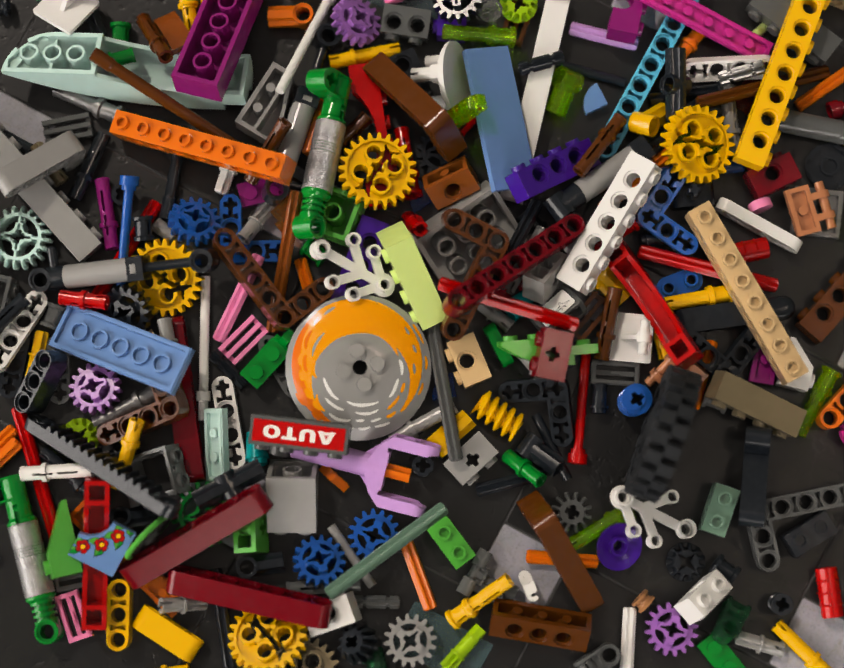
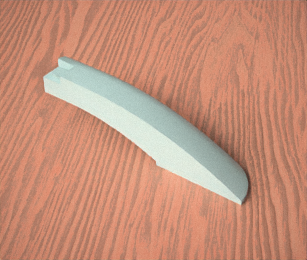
[1,32,253,110]

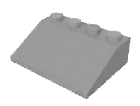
[410,180,528,294]

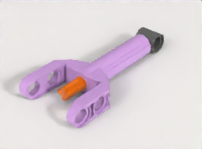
[268,433,441,517]

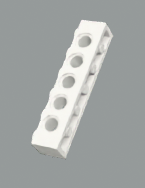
[555,150,662,296]

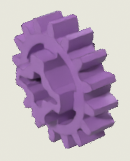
[330,0,381,47]
[68,363,123,416]
[644,602,699,656]

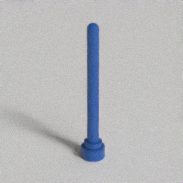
[116,175,140,286]

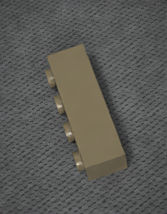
[704,370,807,439]

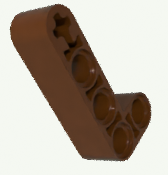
[96,382,190,446]

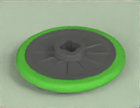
[125,516,172,560]

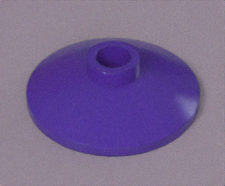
[596,523,642,571]

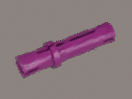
[94,177,119,251]

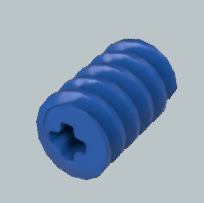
[617,383,652,417]

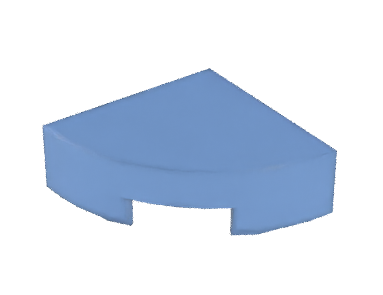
[583,83,608,116]

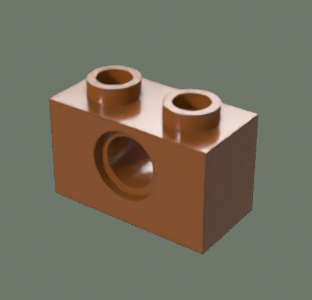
[422,155,481,210]

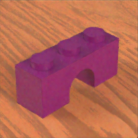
[606,0,648,45]

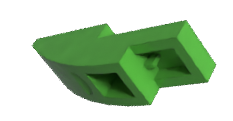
[496,334,599,365]

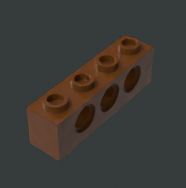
[794,270,844,345]
[488,598,592,652]

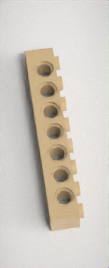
[684,201,809,386]

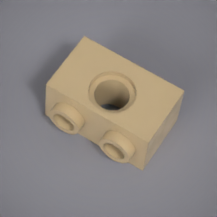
[444,332,492,389]

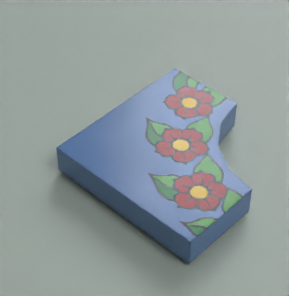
[68,521,136,577]

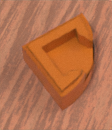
[319,466,350,492]

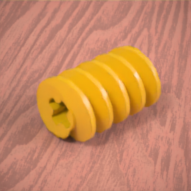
[470,391,524,442]

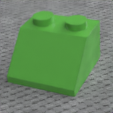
[322,187,366,247]

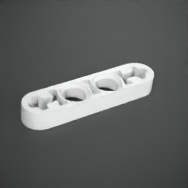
[686,54,771,82]
[715,197,803,254]
[0,291,48,373]
[212,376,246,470]

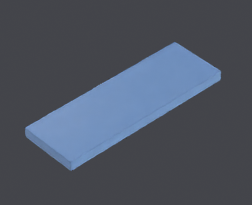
[462,46,535,193]
[48,305,195,396]

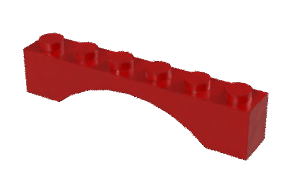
[348,63,398,211]
[598,240,704,369]
[81,477,110,630]

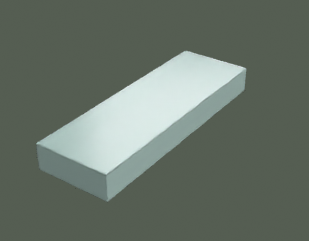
[204,408,230,482]

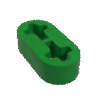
[482,322,514,368]

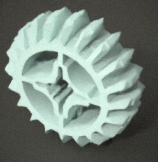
[0,206,53,271]

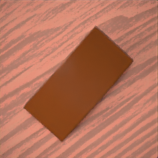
[153,11,189,55]

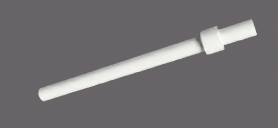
[275,0,336,95]
[196,276,211,421]

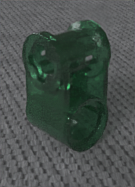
[712,595,752,645]

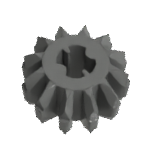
[551,492,592,533]

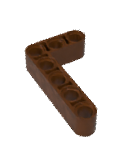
[363,52,468,163]
[440,208,509,341]
[212,228,334,331]
[516,490,605,613]

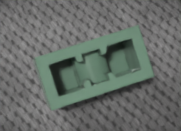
[697,483,740,538]

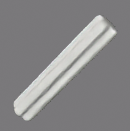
[620,607,637,668]

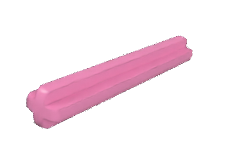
[213,253,264,343]

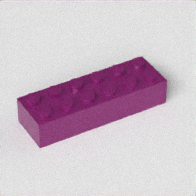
[171,0,263,102]

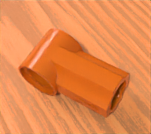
[267,3,315,30]

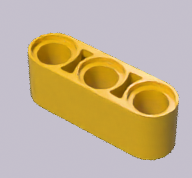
[106,578,134,651]
[131,604,204,663]

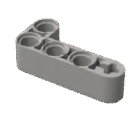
[0,130,86,198]

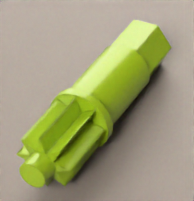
[440,624,486,668]

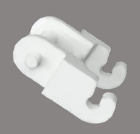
[518,570,539,602]

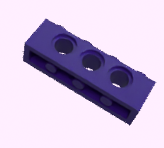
[505,138,601,204]
[330,214,390,300]

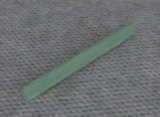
[324,502,448,599]

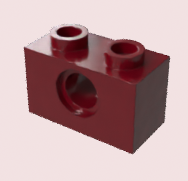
[742,151,802,200]

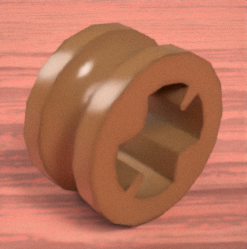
[631,589,655,613]

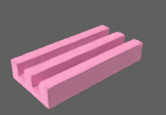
[218,315,269,366]
[54,589,94,644]

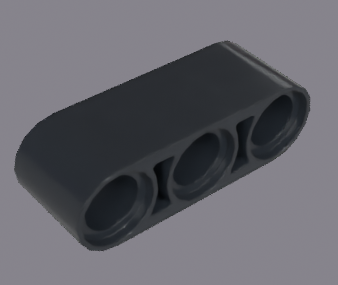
[14,350,68,413]

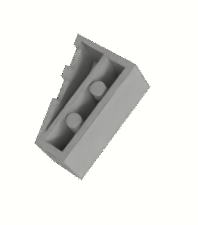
[235,61,295,144]

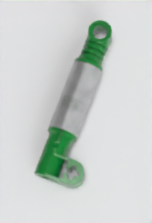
[292,67,352,239]
[0,474,65,644]

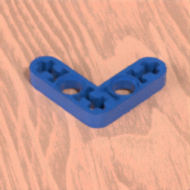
[635,166,698,255]
[220,194,281,264]

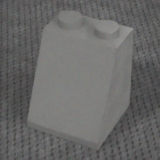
[266,459,319,535]

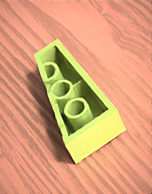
[376,221,446,331]

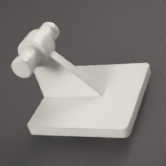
[33,0,100,35]
[609,312,654,364]

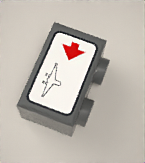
[529,284,588,331]

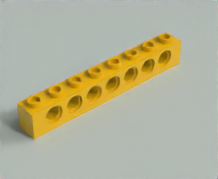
[732,0,830,172]

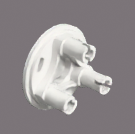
[410,41,471,114]

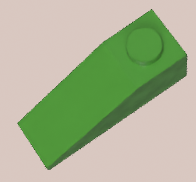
[43,499,83,580]

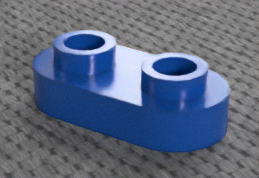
[656,270,703,297]

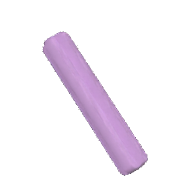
[569,22,639,51]

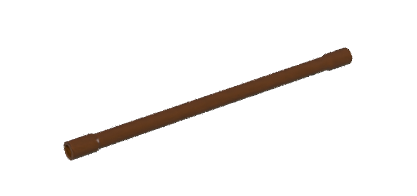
[89,47,303,198]

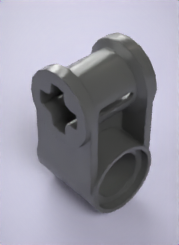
[573,642,621,668]

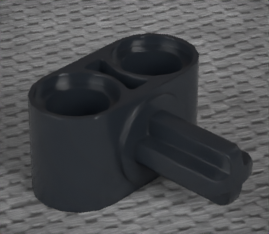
[667,181,715,211]

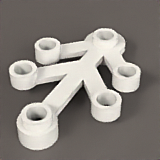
[309,232,395,302]
[610,485,697,549]

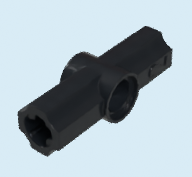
[659,47,692,123]
[191,459,266,511]

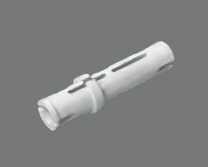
[19,462,95,482]

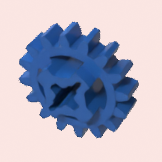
[167,197,221,247]
[348,509,399,558]
[292,534,346,589]

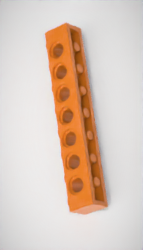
[109,109,297,186]

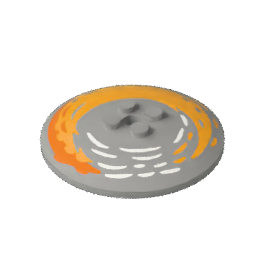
[285,294,431,441]

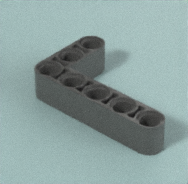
[746,482,844,572]

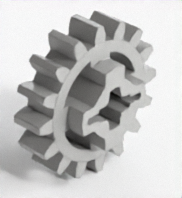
[383,613,437,668]

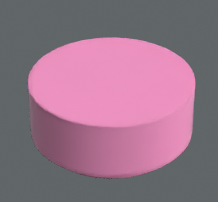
[747,196,773,214]

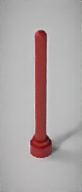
[567,354,591,465]

